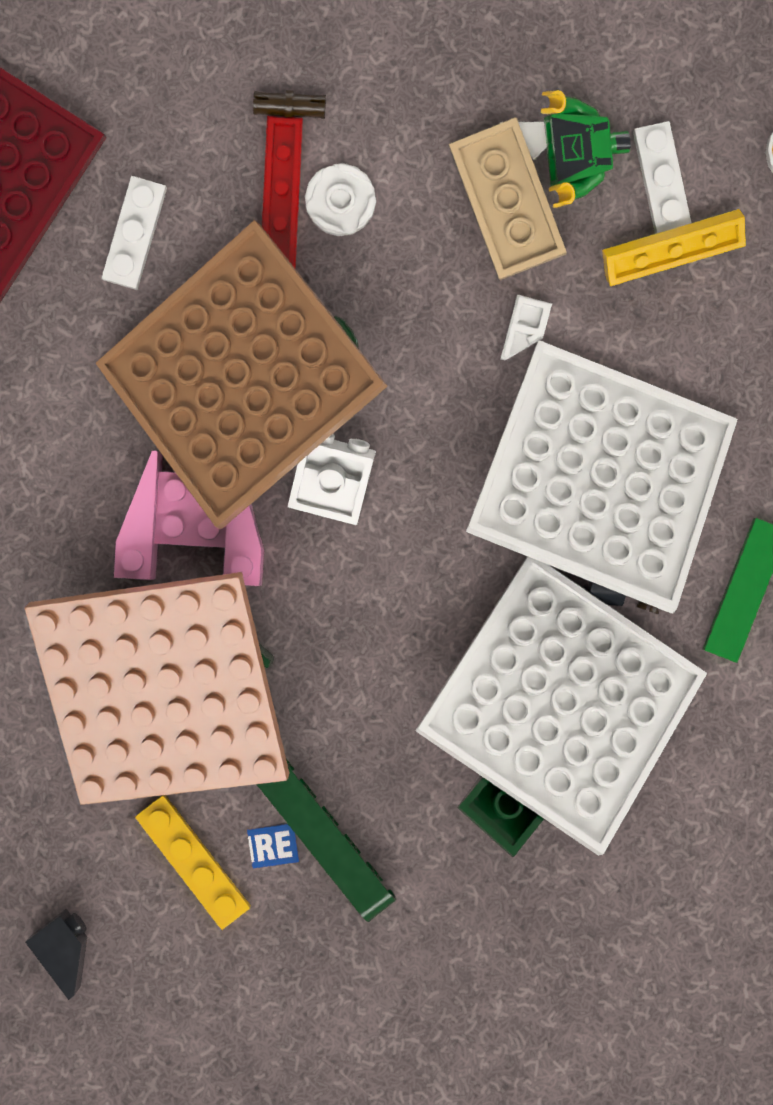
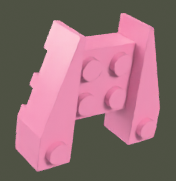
[114,451,264,586]

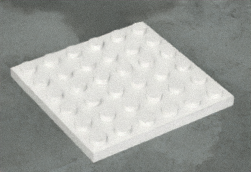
[466,340,738,613]
[415,556,707,856]

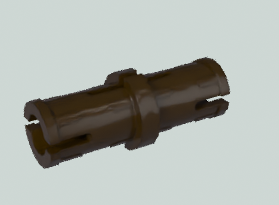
[253,90,326,119]

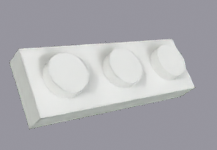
[633,121,691,234]
[102,176,167,290]

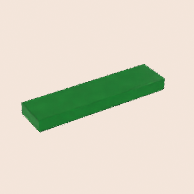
[702,518,773,663]

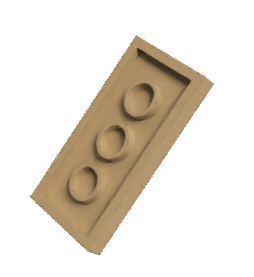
[449,117,567,280]

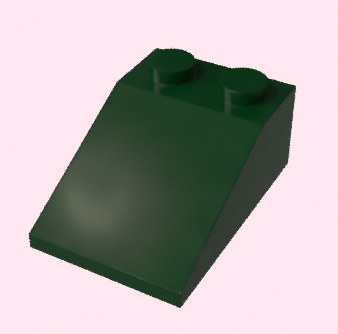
[457,775,544,857]

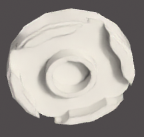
[305,163,376,236]

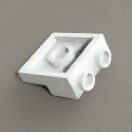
[288,434,376,525]

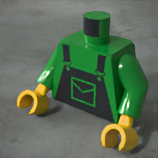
[541,90,631,208]

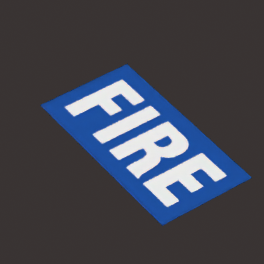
[247,824,299,869]

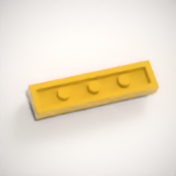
[602,209,746,286]
[135,795,251,930]

